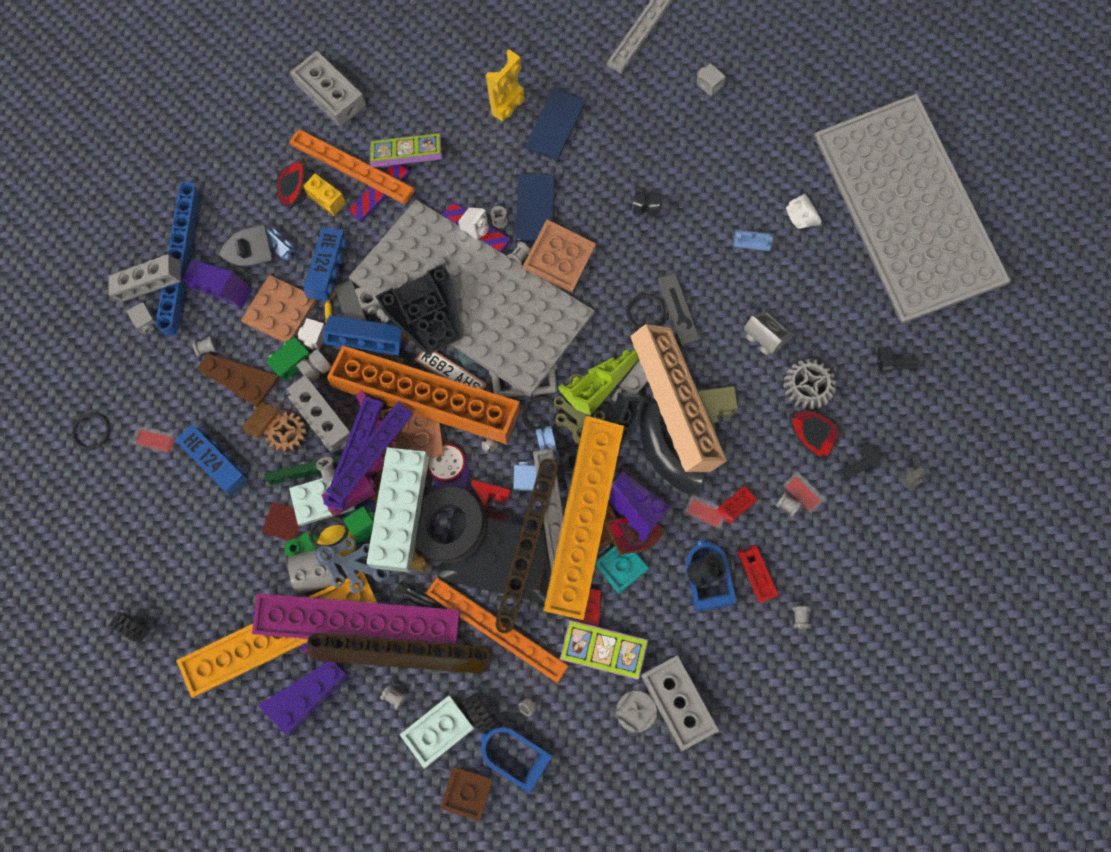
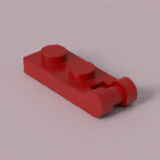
[737,545,779,604]

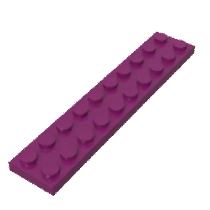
[252,594,459,644]

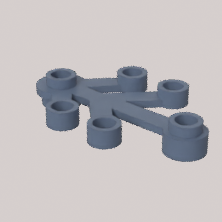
[315,537,390,594]

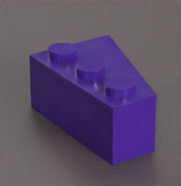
[182,260,252,309]
[609,472,670,542]

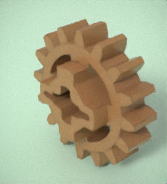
[264,412,307,454]

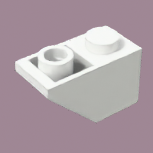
[458,208,489,240]

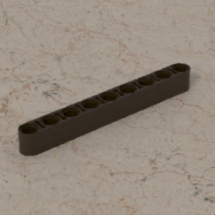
[495,458,558,634]
[308,633,490,674]

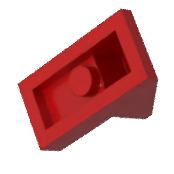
[472,480,512,510]

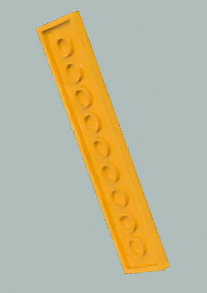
[543,416,624,620]
[176,572,377,698]

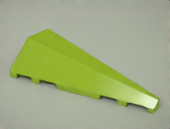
[558,349,639,416]

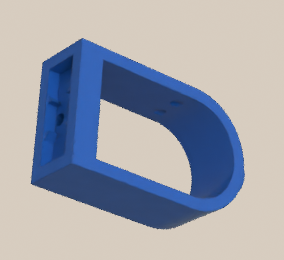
[686,539,736,612]
[479,728,553,793]

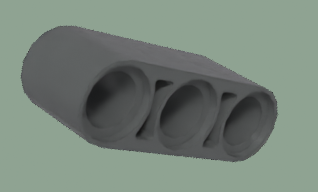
[334,280,367,321]

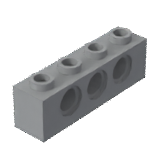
[109,254,181,302]

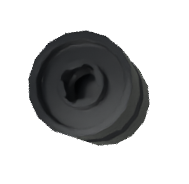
[633,191,661,217]
[687,554,726,587]

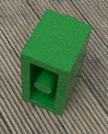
[266,337,310,383]
[343,507,375,543]

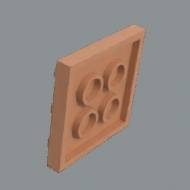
[522,220,596,293]
[241,275,317,343]
[380,408,444,458]

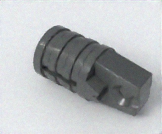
[901,467,926,489]

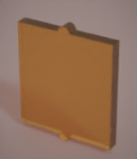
[241,402,279,439]

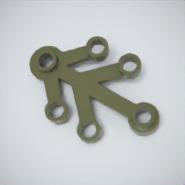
[554,374,605,444]

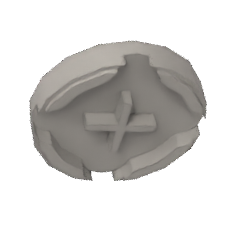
[616,691,657,733]

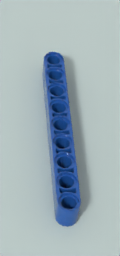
[156,181,200,337]

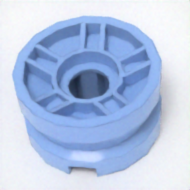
[536,426,557,453]

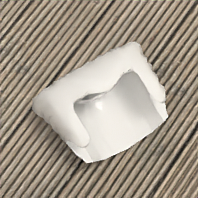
[786,194,822,229]

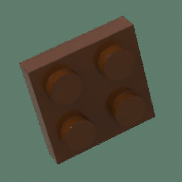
[440,767,493,821]

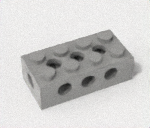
[290,51,366,127]
[287,375,350,456]
[641,655,719,751]

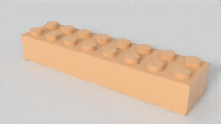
[630,324,727,472]

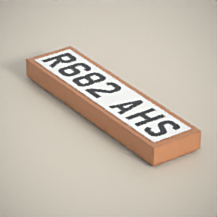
[415,351,487,390]

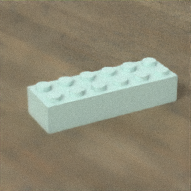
[367,447,429,573]

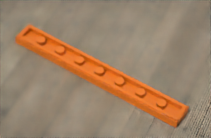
[289,129,415,205]
[425,577,569,683]

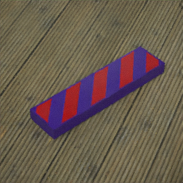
[347,164,410,223]
[442,202,511,253]

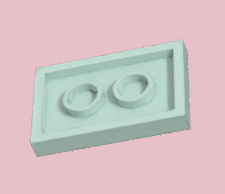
[289,479,356,526]
[400,696,474,768]

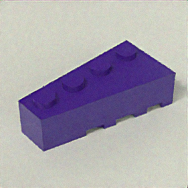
[258,662,350,736]

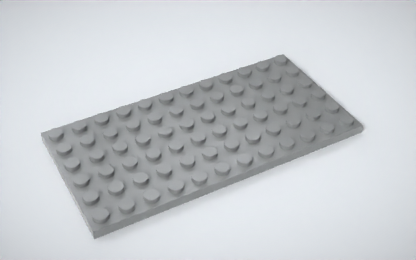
[814,94,1010,324]
[349,200,595,397]

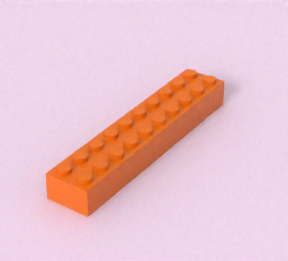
[327,346,521,444]

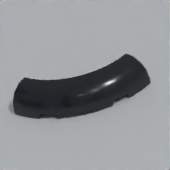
[559,393,644,472]
[640,402,704,498]

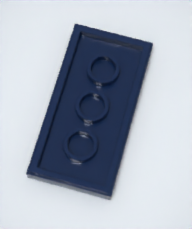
[525,89,586,161]
[516,174,554,243]

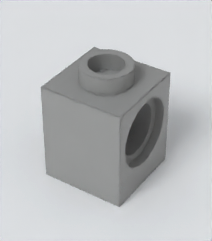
[696,63,725,97]
[355,287,381,315]
[126,302,157,335]

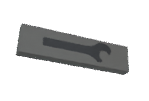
[658,274,700,347]

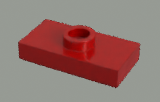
[717,486,758,524]
[579,589,601,627]

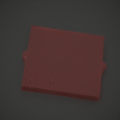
[262,502,301,541]

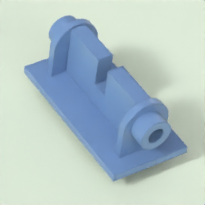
[266,227,299,261]
[733,229,773,251]

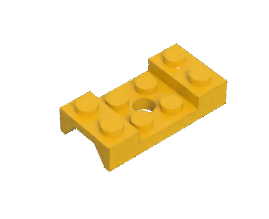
[486,50,525,122]

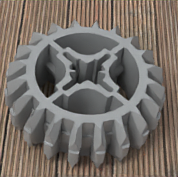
[783,359,836,410]

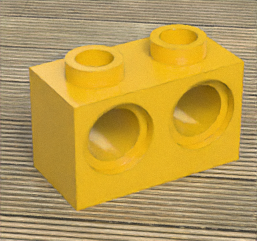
[303,174,346,216]

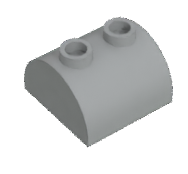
[744,310,793,355]
[288,550,337,595]

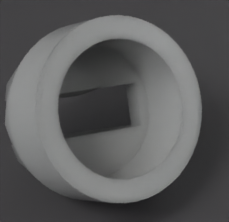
[482,438,499,454]
[519,698,537,717]

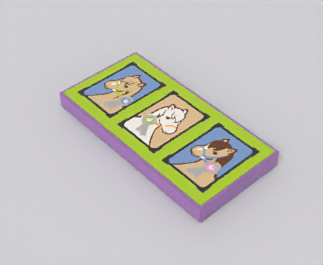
[370,133,442,167]
[560,620,648,680]

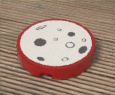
[428,444,466,482]

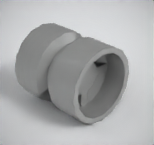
[296,349,332,383]

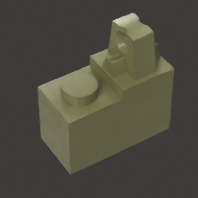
[698,386,738,432]

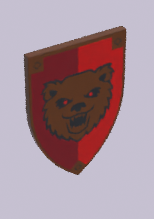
[605,518,664,556]

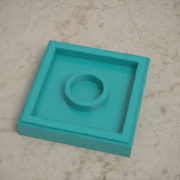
[595,546,650,594]

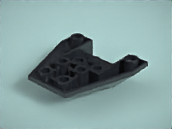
[375,263,462,356]

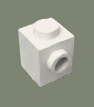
[298,318,325,350]

